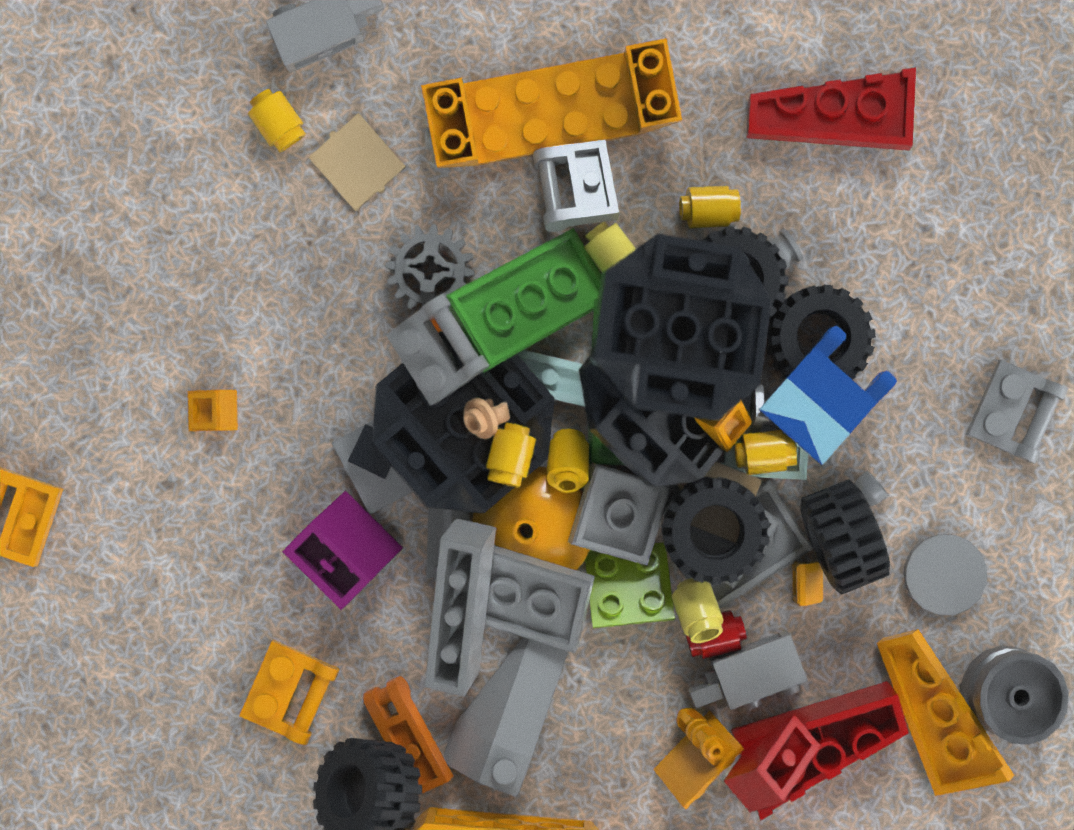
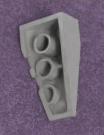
[443,637,568,797]

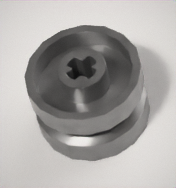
[961,646,1069,745]

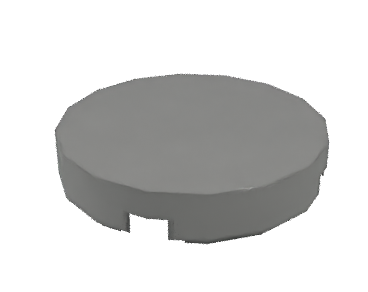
[904,534,987,615]

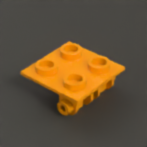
[653,708,744,809]

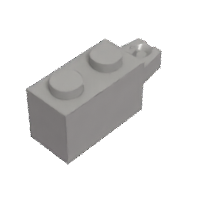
[265,0,384,73]
[688,630,808,712]

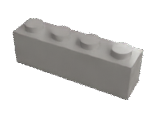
[425,518,496,697]

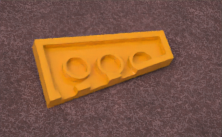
[876,629,1015,796]

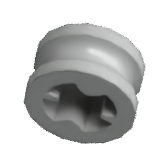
[766,228,803,270]

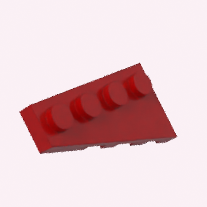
[746,67,916,151]

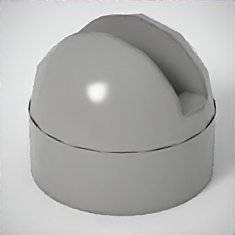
[854,470,889,506]

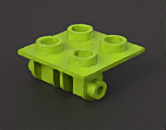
[585,542,675,628]

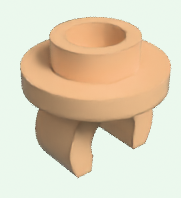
[464,398,510,439]

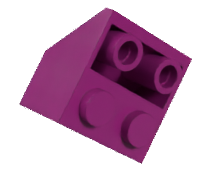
[282,490,404,610]

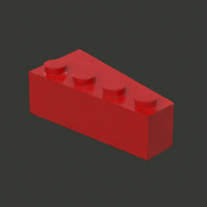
[731,681,909,821]

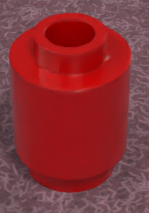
[686,610,747,659]

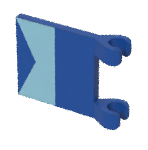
[758,326,897,465]

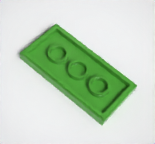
[446,228,601,372]

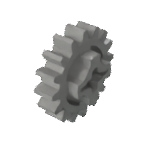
[385,224,475,310]

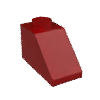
[724,714,820,812]

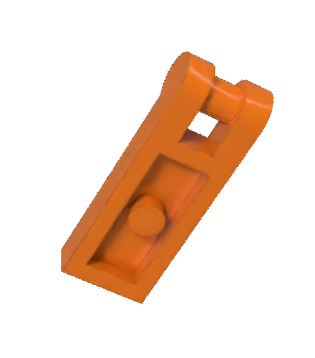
[363,676,453,794]

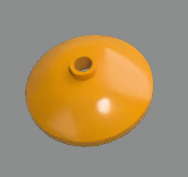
[472,466,590,570]

